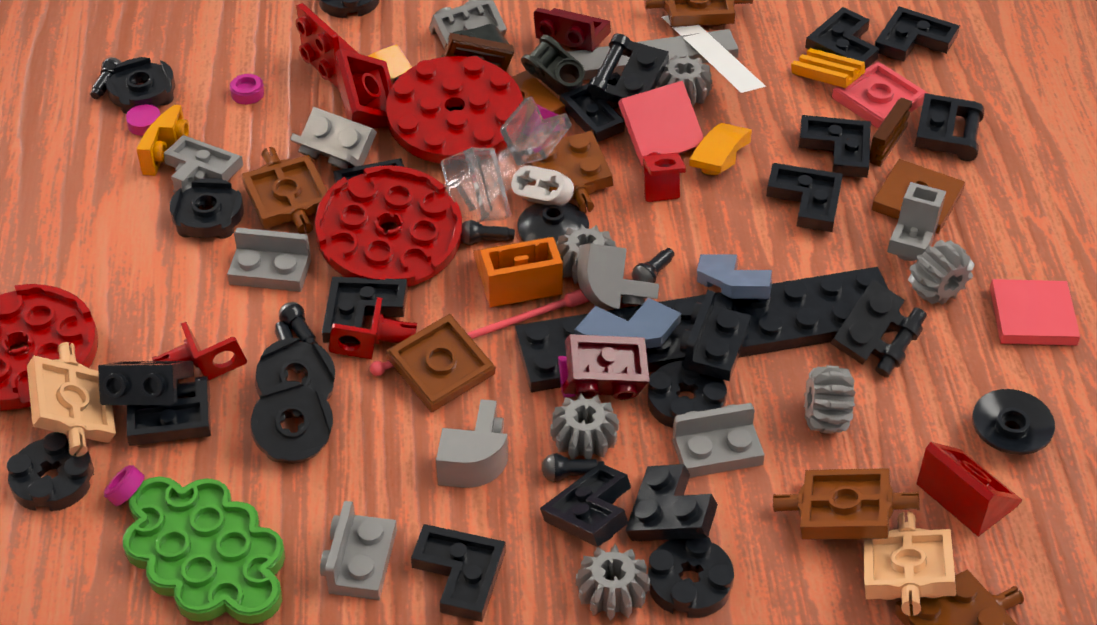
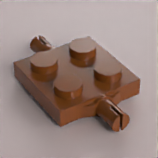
[644,0,753,27]
[526,124,614,213]
[242,147,327,234]
[773,468,920,539]
[895,569,1024,625]

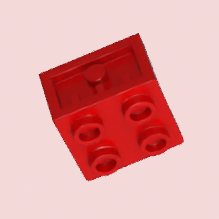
[296,3,359,90]

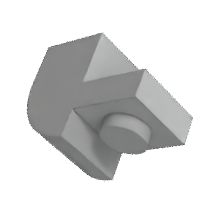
[887,182,946,261]
[577,243,659,310]
[436,399,508,488]

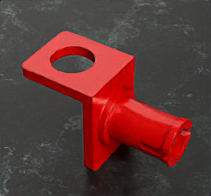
[643,152,686,202]
[329,297,417,360]
[152,322,247,380]

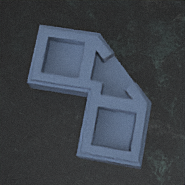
[697,254,772,299]
[574,298,681,349]

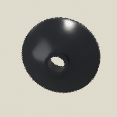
[517,202,589,243]
[972,389,1055,455]

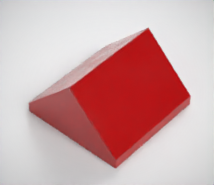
[335,49,393,129]
[916,442,1022,537]

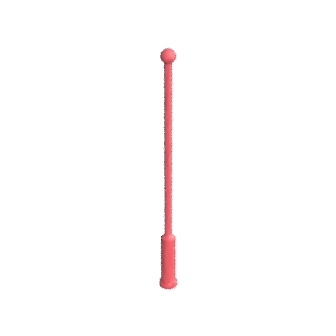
[370,278,624,376]

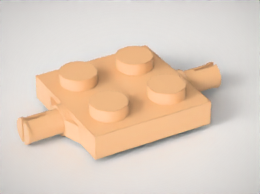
[27,342,116,457]
[864,512,956,616]

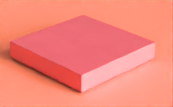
[832,61,927,128]
[618,80,704,166]
[990,279,1080,346]

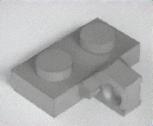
[164,135,243,193]

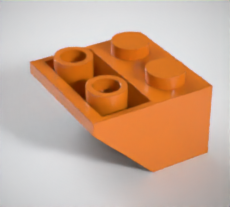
[473,237,563,308]

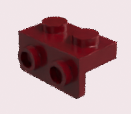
[534,8,611,52]

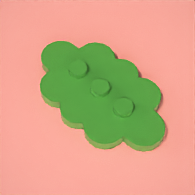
[123,477,285,624]

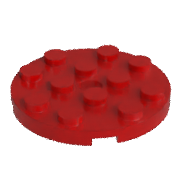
[386,56,523,165]
[315,165,462,287]
[0,284,98,411]

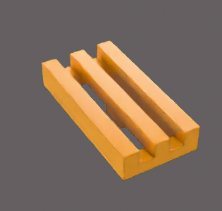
[791,48,865,88]

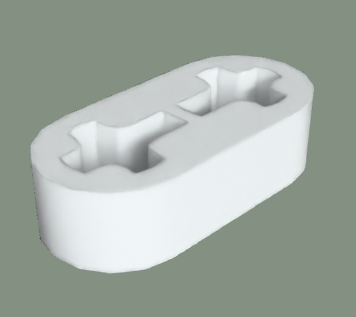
[511,165,574,207]

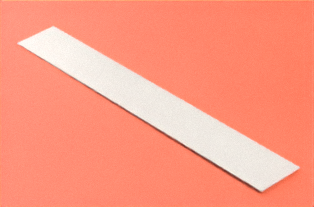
[662,15,766,93]

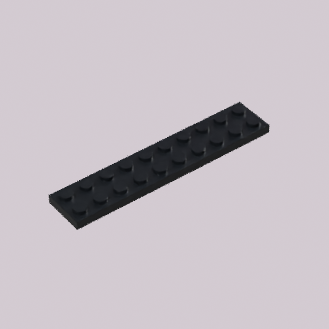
[515,267,900,392]

